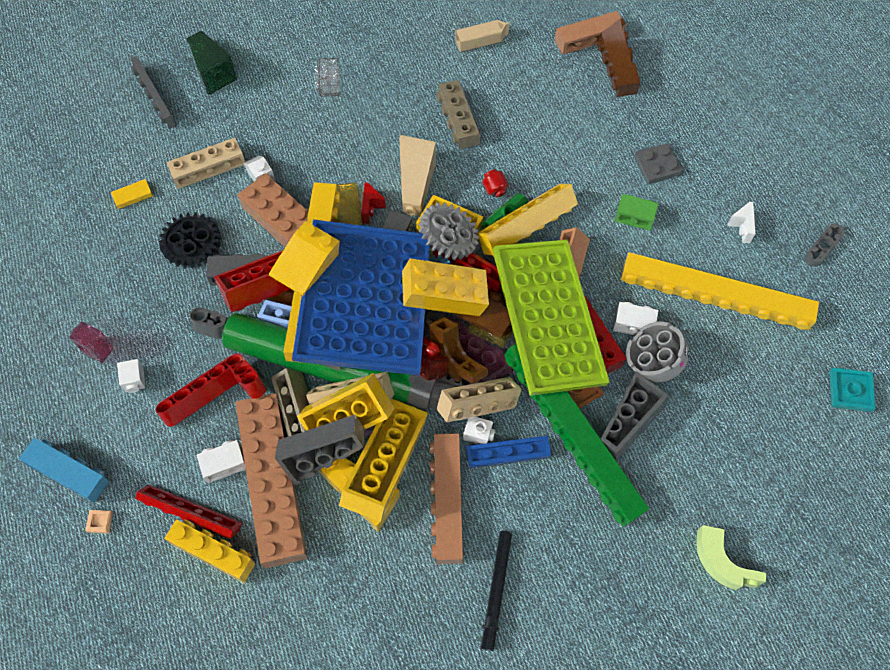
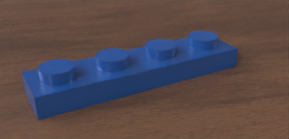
[466,435,551,468]

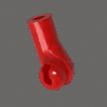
[422,337,440,357]

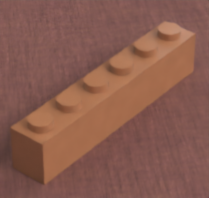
[430,434,463,564]

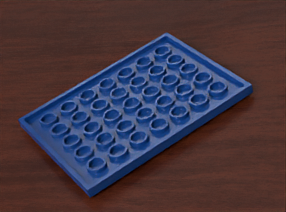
[292,219,430,375]

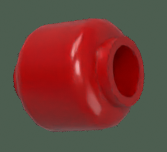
[482,169,509,198]

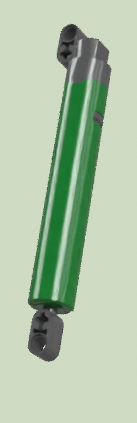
[190,308,478,412]

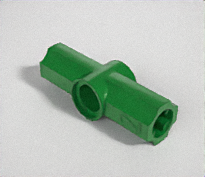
[481,193,528,229]

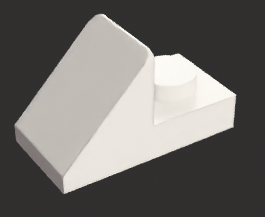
[727,202,755,243]

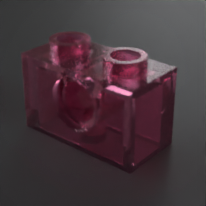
[69,321,114,364]

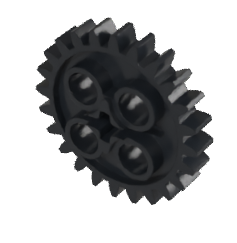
[158,212,222,269]

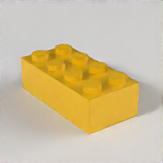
[402,258,489,316]
[297,373,395,431]

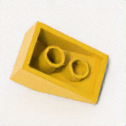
[269,221,340,296]

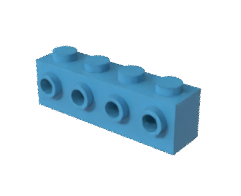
[19,438,109,503]

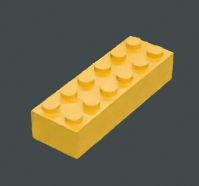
[339,399,428,522]

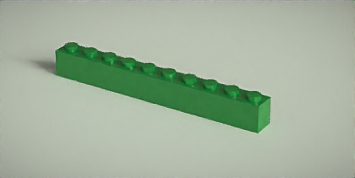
[504,344,649,527]

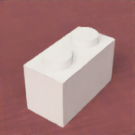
[613,302,658,336]
[196,440,246,483]

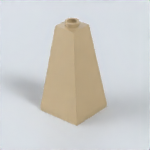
[399,135,436,216]

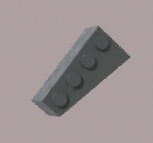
[601,371,669,461]
[275,415,365,486]

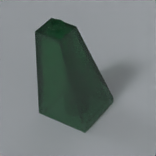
[187,31,237,96]

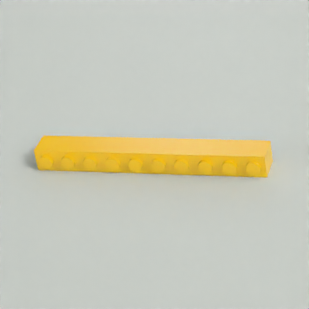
[283,182,341,363]
[620,252,819,330]

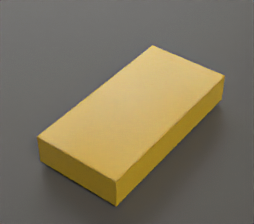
[111,179,153,209]

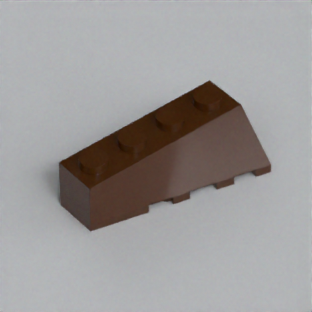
[597,18,640,97]

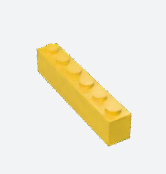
[477,183,578,256]

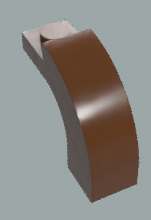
[429,317,488,384]

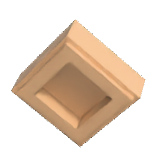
[85,510,113,534]

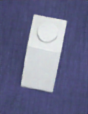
[243,155,275,181]

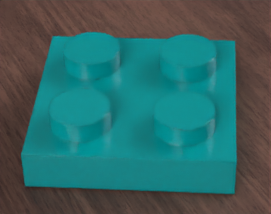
[829,367,875,412]

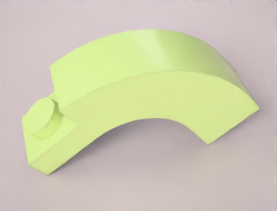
[697,525,766,590]

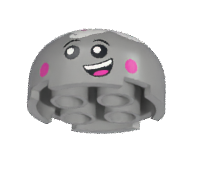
[626,322,689,383]

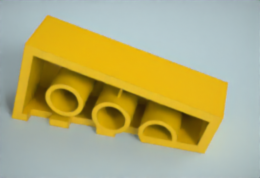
[318,458,400,532]

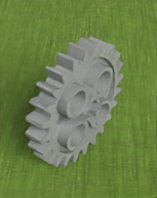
[419,203,479,260]

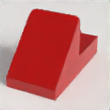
[361,182,386,224]

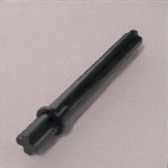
[480,531,512,652]

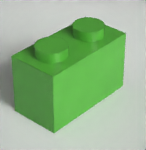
[615,194,658,231]

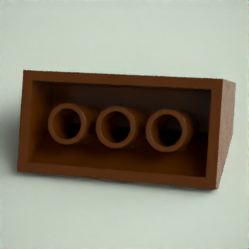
[450,290,513,338]

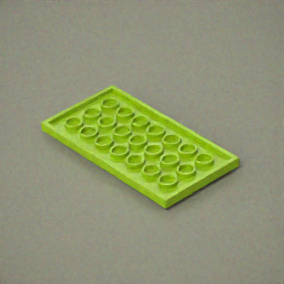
[492,240,610,396]

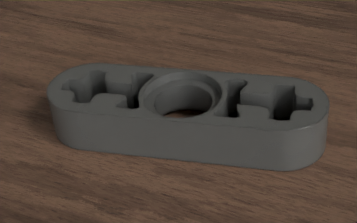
[805,223,845,267]

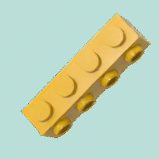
[164,519,255,583]

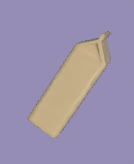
[455,20,509,52]

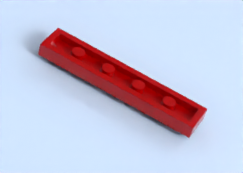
[135,484,242,539]

